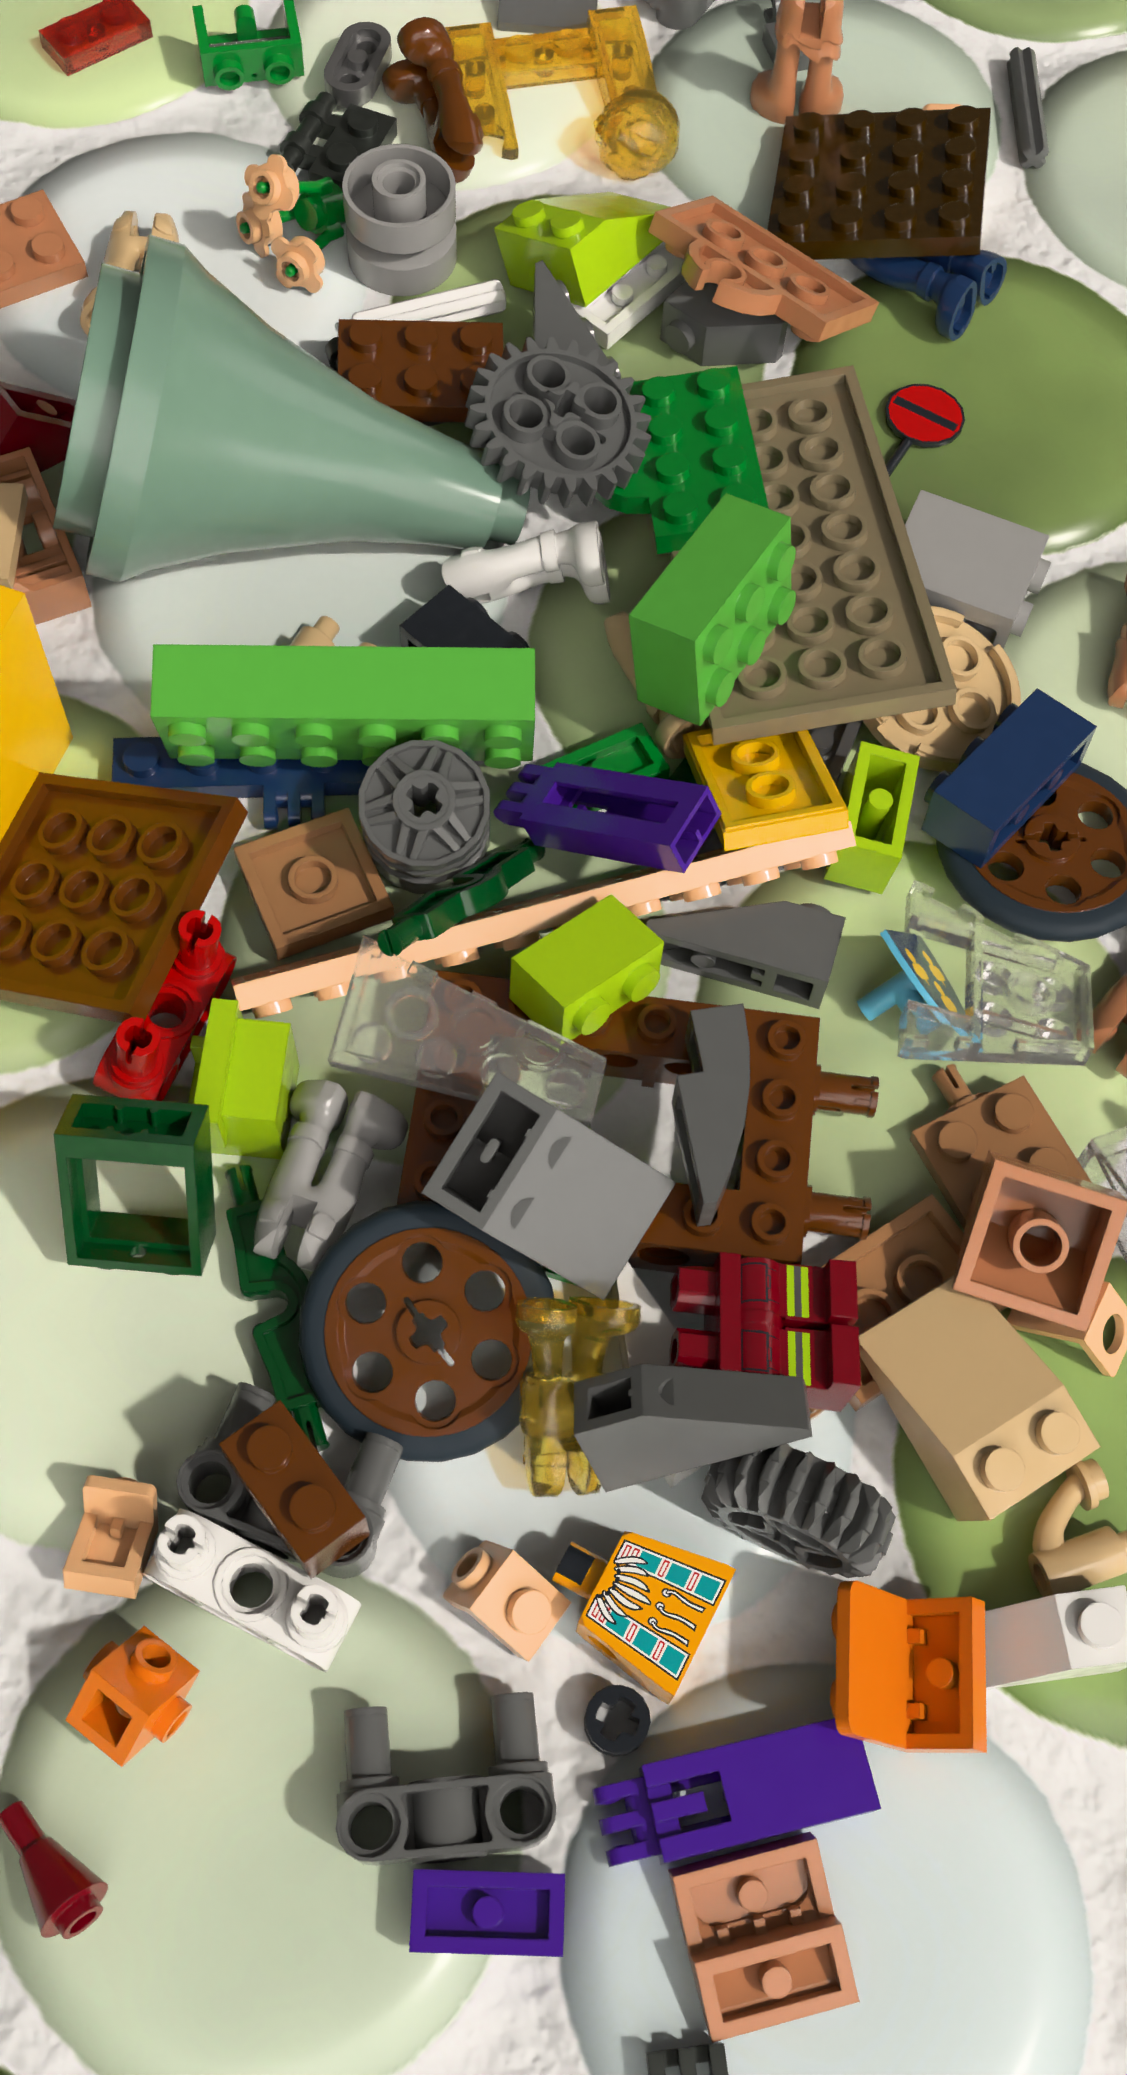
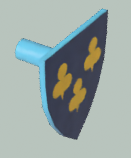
[857,929,981,1059]

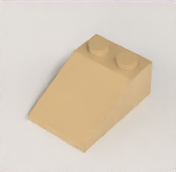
[859,1276,1101,1521]

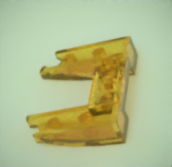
[445,5,662,160]

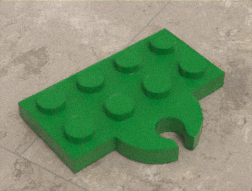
[594,366,769,554]

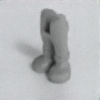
[253,1080,409,1272]

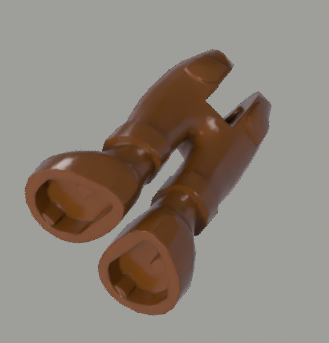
[382,17,484,183]

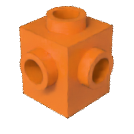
[65,1626,200,1767]

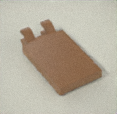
[809,1194,1007,1420]

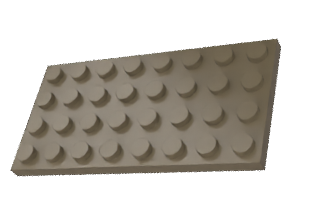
[670,365,957,745]

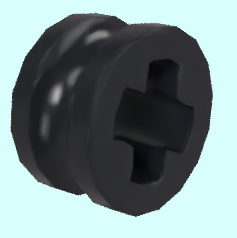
[583,1685,651,1757]

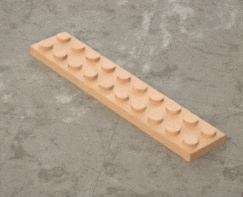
[230,821,856,1018]

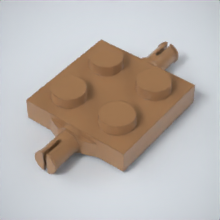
[909,1064,1092,1229]

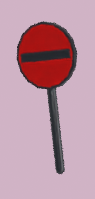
[885,384,965,477]

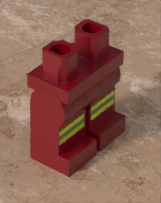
[669,1252,861,1412]

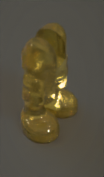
[515,1296,641,1497]

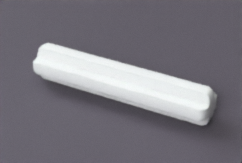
[352,279,506,322]

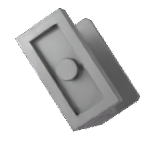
[905,490,1051,649]

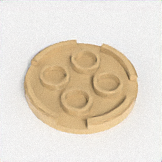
[863,606,1021,772]

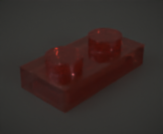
[38,0,153,76]

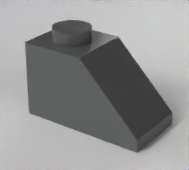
[660,280,788,366]

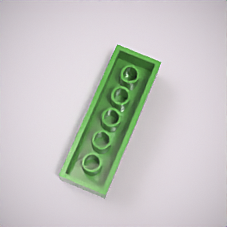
[150,644,535,769]

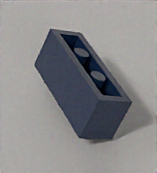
[921,688,1097,869]

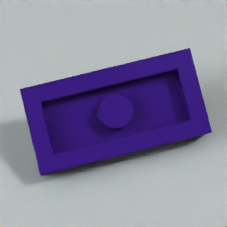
[409,1869,565,1957]

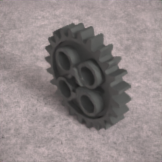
[464,336,651,508]

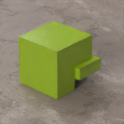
[188,998,300,1160]

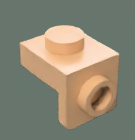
[63,1475,159,1599]
[443,1540,572,1662]

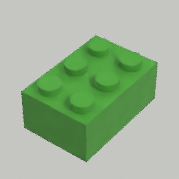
[629,493,796,726]

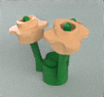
[236,154,346,293]

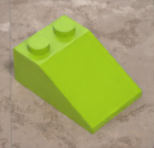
[494,192,670,307]

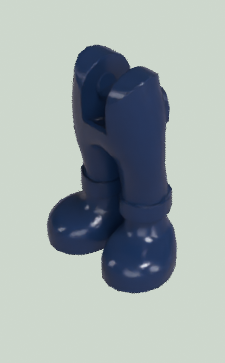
[848,250,1007,341]

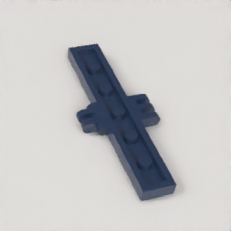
[112,737,370,829]

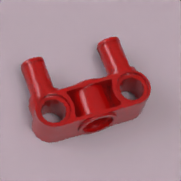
[93,910,237,1101]

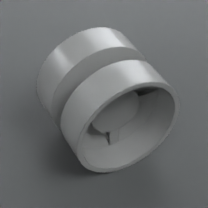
[342,144,457,296]

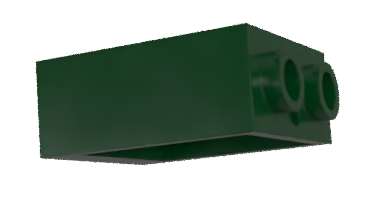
[53,1094,216,1276]

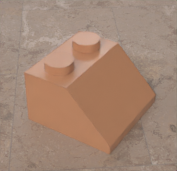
[952,1150,1127,1332]

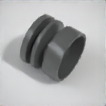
[359,740,490,894]

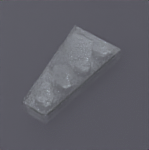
[328,935,607,1129]

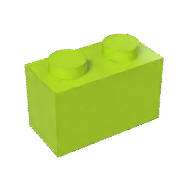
[824,741,920,894]
[509,894,664,1048]

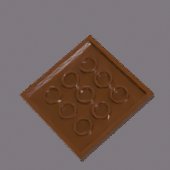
[0,772,248,1023]

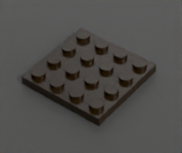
[767,105,991,260]

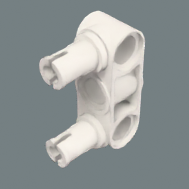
[143,1508,362,1672]

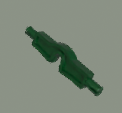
[377,837,546,957]
[225,1165,330,1452]

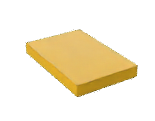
[683,729,849,851]

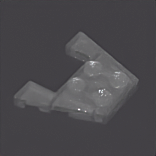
[897,880,1094,1066]

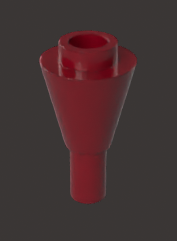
[0,1801,108,1939]

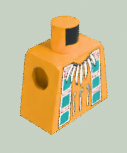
[552,1531,736,1705]

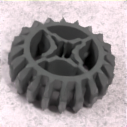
[701,1444,896,1578]

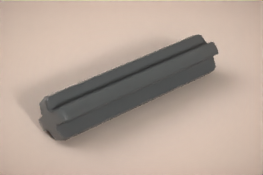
[1007,46,1049,169]

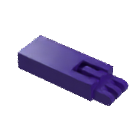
[493,762,722,873]
[592,1718,881,1867]

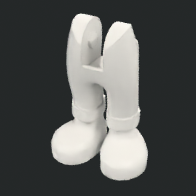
[441,520,610,604]

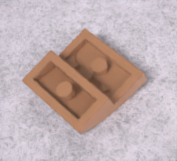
[668,1832,860,2043]

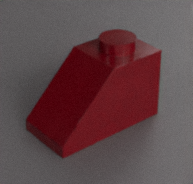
[0,381,76,473]

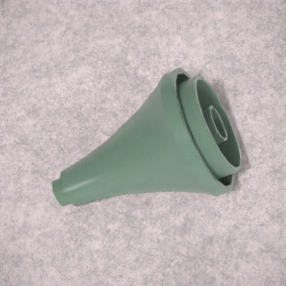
[53,235,530,582]

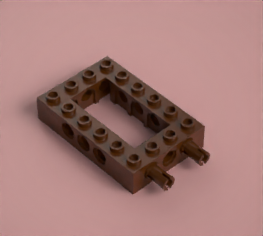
[397,970,879,1273]

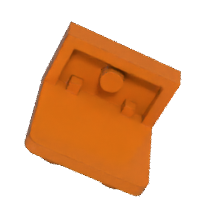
[830,1580,987,1753]

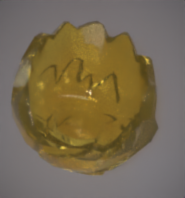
[593,87,680,181]

